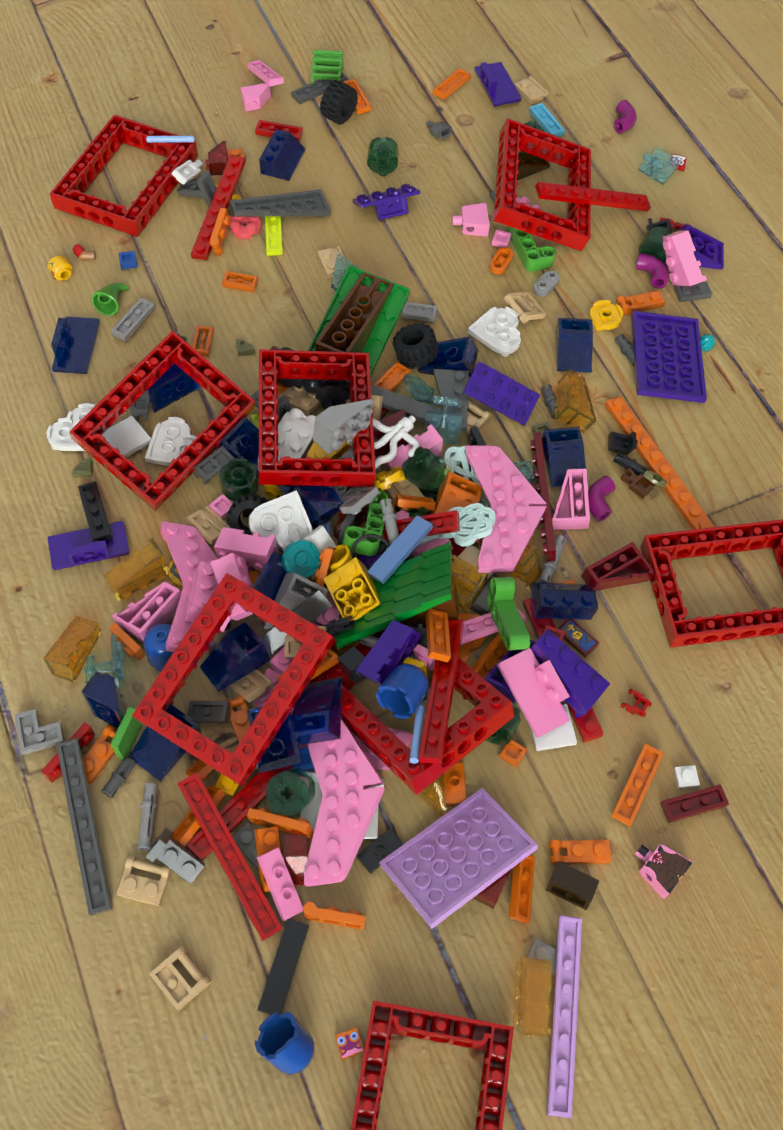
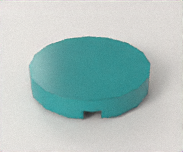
[282,539,320,578]

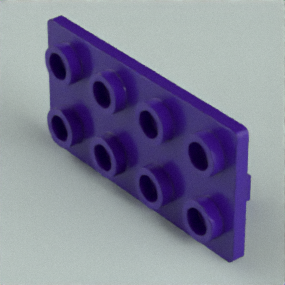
[475,62,521,106]
[353,184,421,220]
[463,362,540,425]
[48,521,130,570]

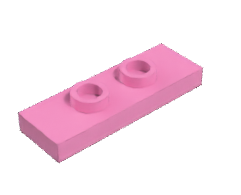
[257,847,303,921]

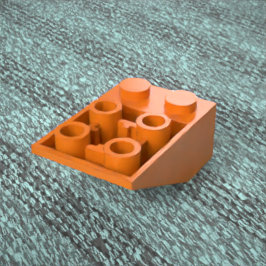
[433,471,482,514]

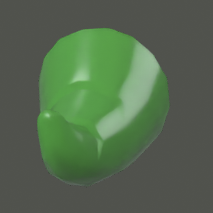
[91,283,129,316]

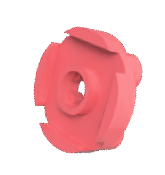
[229,215,261,239]

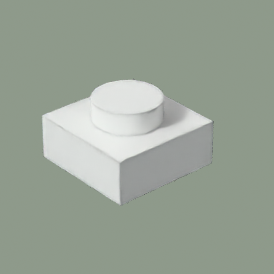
[673,765,700,790]

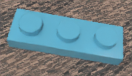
[529,103,565,137]

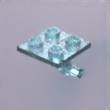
[638,147,682,184]
[425,396,463,445]
[84,634,124,688]

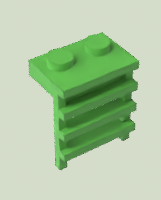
[311,50,343,84]

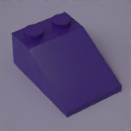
[678,223,724,269]

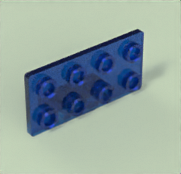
[51,317,100,374]

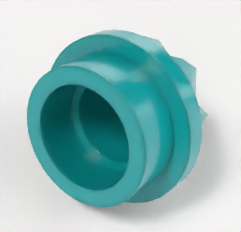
[700,334,715,351]

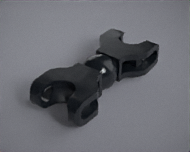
[277,347,350,410]

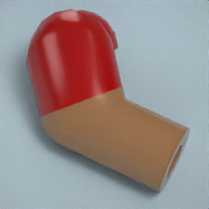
[73,244,95,260]

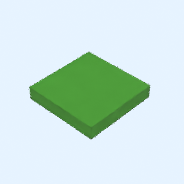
[111,707,143,761]

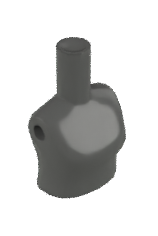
[426,121,452,139]

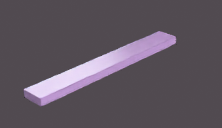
[547,915,582,1118]

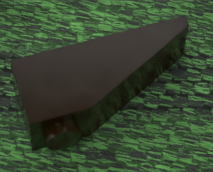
[517,155,550,180]

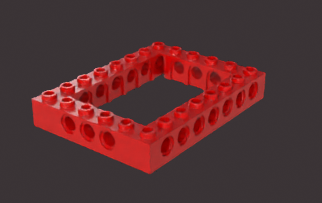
[50,115,198,237]
[493,118,591,251]
[69,331,255,511]
[259,349,376,487]
[640,519,783,648]
[132,573,335,786]
[310,631,514,795]
[351,1000,514,1130]

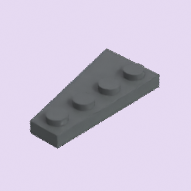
[433,369,468,431]

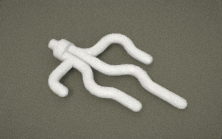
[347,415,420,469]

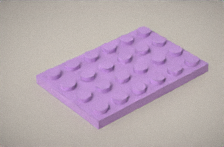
[379,788,538,929]

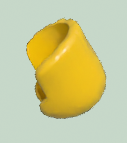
[330,545,353,574]

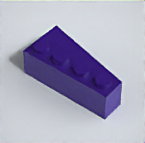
[530,629,610,719]

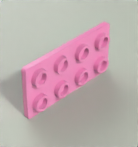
[497,648,570,738]

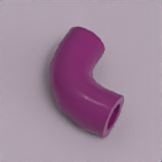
[614,100,637,134]
[636,253,668,288]
[588,475,615,522]

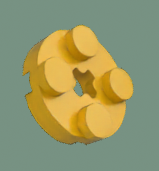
[589,300,623,331]
[373,466,406,491]

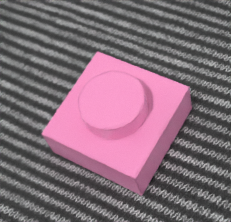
[492,230,512,248]
[209,494,233,519]
[413,644,436,671]

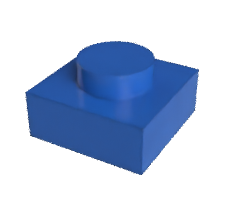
[118,251,138,269]
[289,748,315,773]

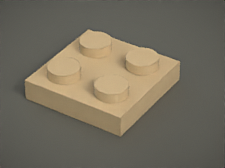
[278,386,321,416]

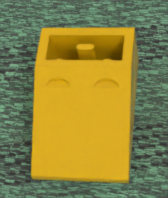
[323,557,381,621]

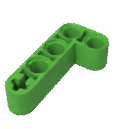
[507,226,556,272]
[342,490,389,556]
[487,577,530,651]

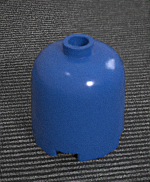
[144,623,174,672]
[376,664,429,719]
[255,1011,315,1075]

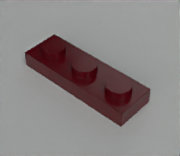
[660,784,729,823]

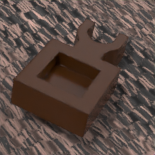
[620,468,655,499]

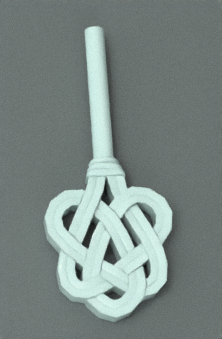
[441,446,490,508]
[386,503,496,550]

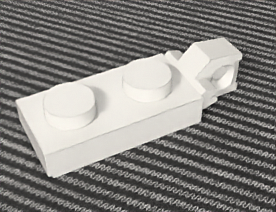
[172,159,203,185]

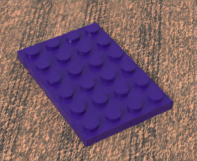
[631,311,707,403]

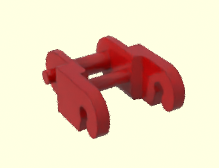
[621,689,652,717]

